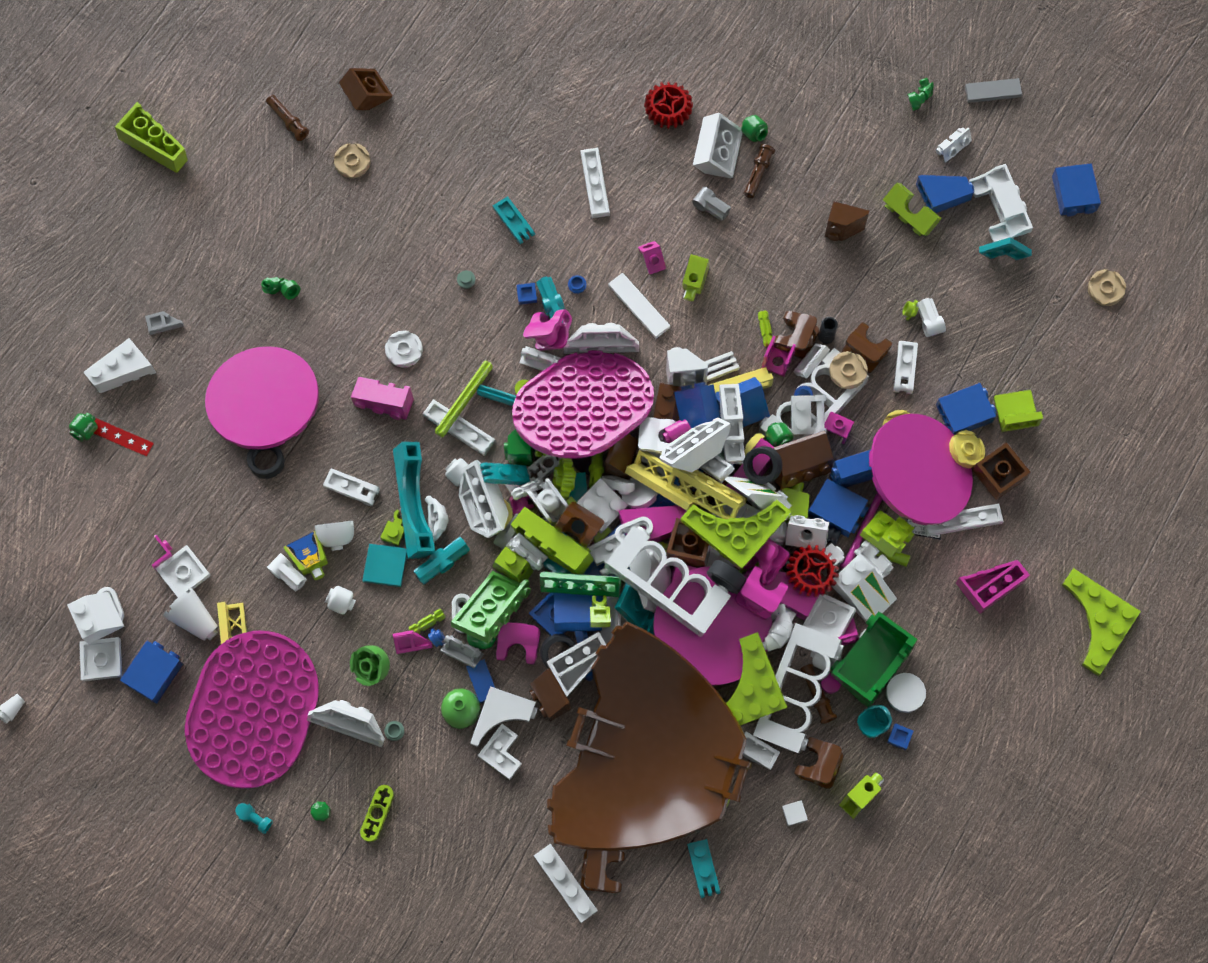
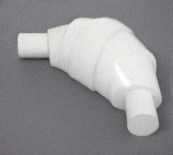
[425,496,449,543]
[762,604,793,651]

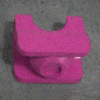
[523,309,572,351]
[743,538,789,584]
[735,566,788,620]
[496,622,540,664]

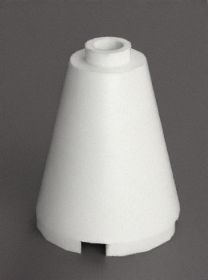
[163,588,218,641]

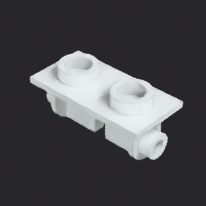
[936,128,972,162]
[519,346,561,371]
[506,533,548,571]
[854,540,894,579]

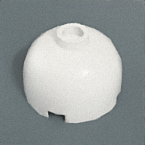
[315,521,354,551]

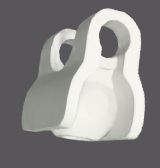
[638,417,676,463]
[527,478,569,527]

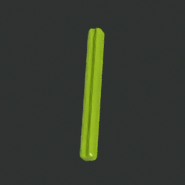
[435,361,493,437]

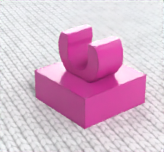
[509,495,534,515]

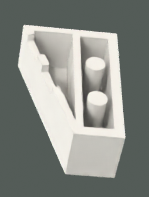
[84,338,156,393]
[547,632,606,697]

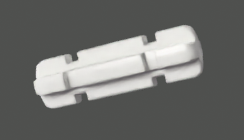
[511,478,544,500]

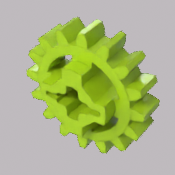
[552,458,576,500]

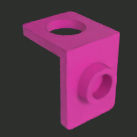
[638,241,666,274]
[824,412,854,444]
[152,535,173,572]
[838,618,859,646]

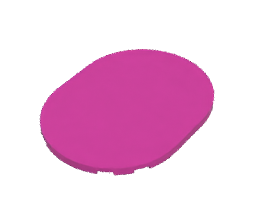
[512,350,654,458]
[185,631,319,789]

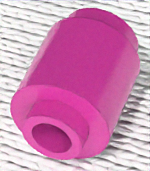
[662,420,691,443]

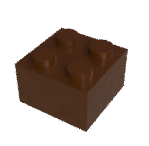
[972,442,1031,500]

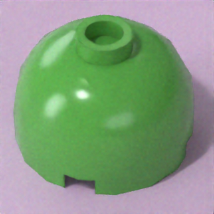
[350,645,390,686]
[441,688,481,729]

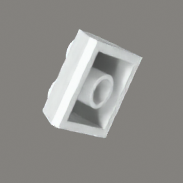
[67,592,125,644]

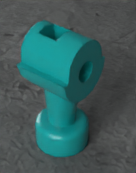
[235,803,273,834]

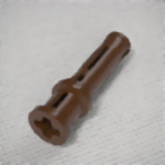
[266,95,309,141]
[743,144,775,198]
[800,664,837,724]

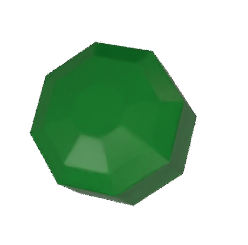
[310,801,331,822]

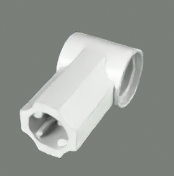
[917,298,946,337]
[267,553,307,592]

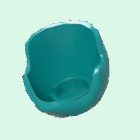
[857,705,892,738]

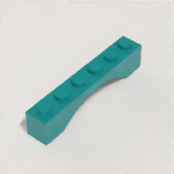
[393,442,435,559]

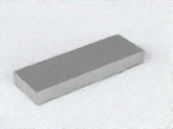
[965,78,1022,103]

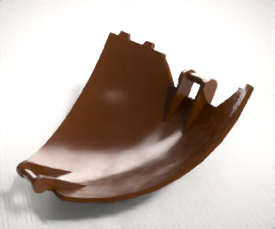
[547,622,752,851]

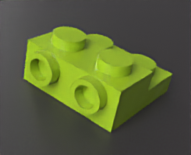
[860,510,915,558]

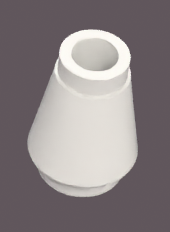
[0,694,25,724]

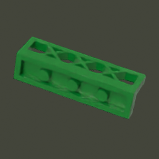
[540,572,621,597]

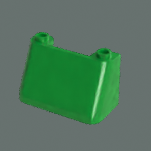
[831,611,918,708]

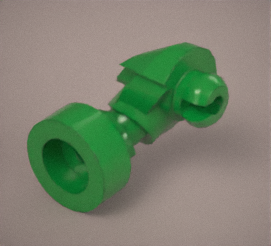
[907,78,934,111]
[261,277,301,300]

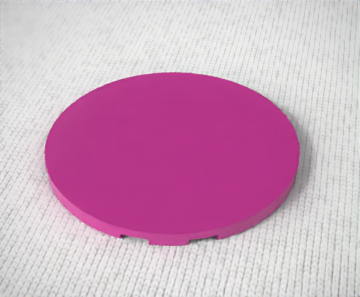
[205,347,319,449]
[869,414,973,525]
[653,566,772,685]

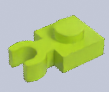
[380,510,404,547]
[590,596,611,627]

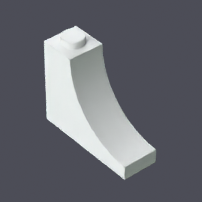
[470,686,538,747]

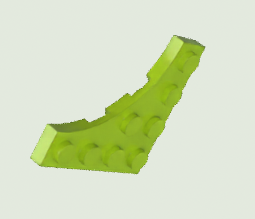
[680,499,792,570]
[1062,568,1141,676]
[726,632,787,725]

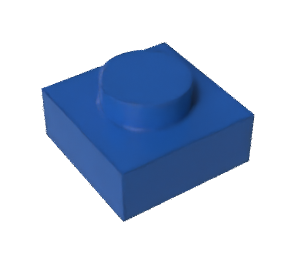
[517,283,537,305]
[887,723,913,750]

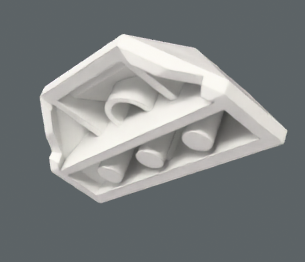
[564,323,639,354]
[660,418,731,472]
[459,460,509,538]
[307,700,385,747]

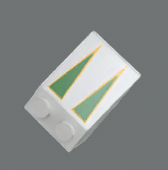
[725,477,792,511]
[832,553,897,622]

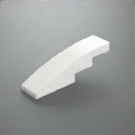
[719,384,745,464]
[743,732,780,770]

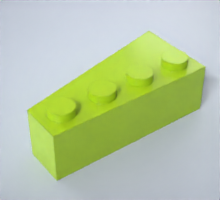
[115,102,188,173]
[511,506,594,574]

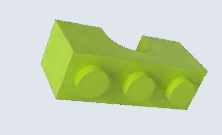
[883,183,942,236]

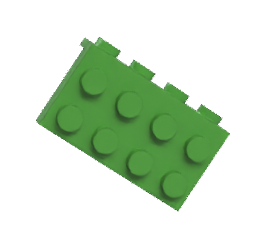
[451,571,531,643]

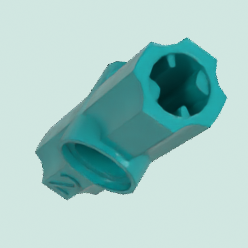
[536,276,565,323]
[413,537,470,585]

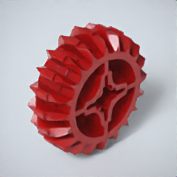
[644,81,693,129]
[786,545,839,598]

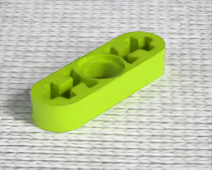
[360,785,394,842]

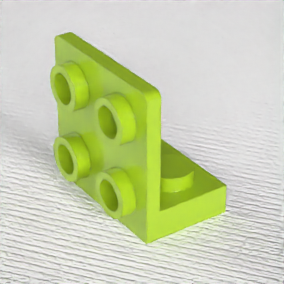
[994,390,1043,432]

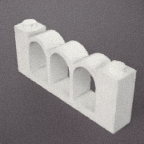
[759,348,869,441]
[604,526,731,637]
[753,623,844,753]

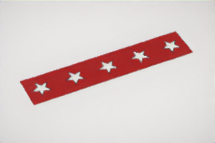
[94,418,154,456]

